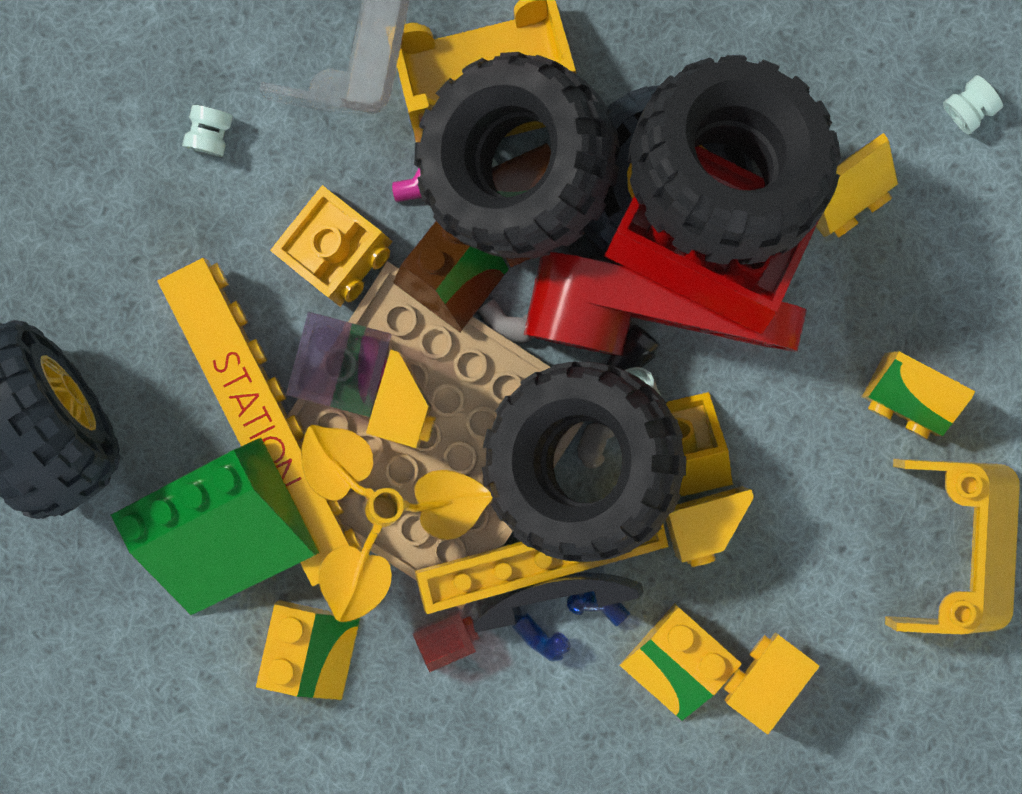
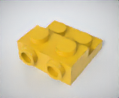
[270,185,393,307]

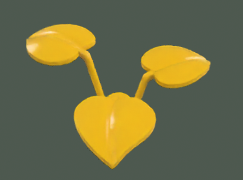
[301,425,492,622]

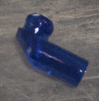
[567,591,630,627]
[512,613,571,662]

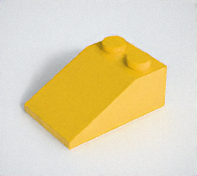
[816,133,898,238]

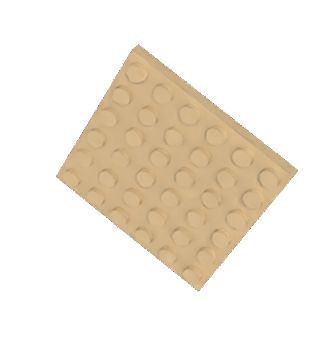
[288,261,583,610]

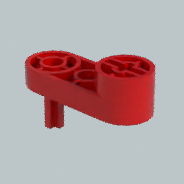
[523,252,807,357]

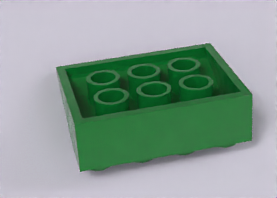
[110,438,319,615]

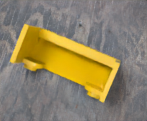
[885,458,1020,634]

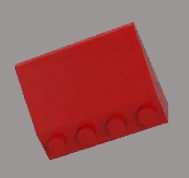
[605,146,819,335]

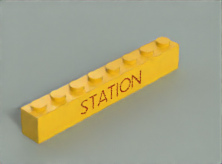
[157,258,363,587]

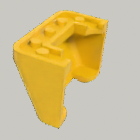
[388,0,576,143]

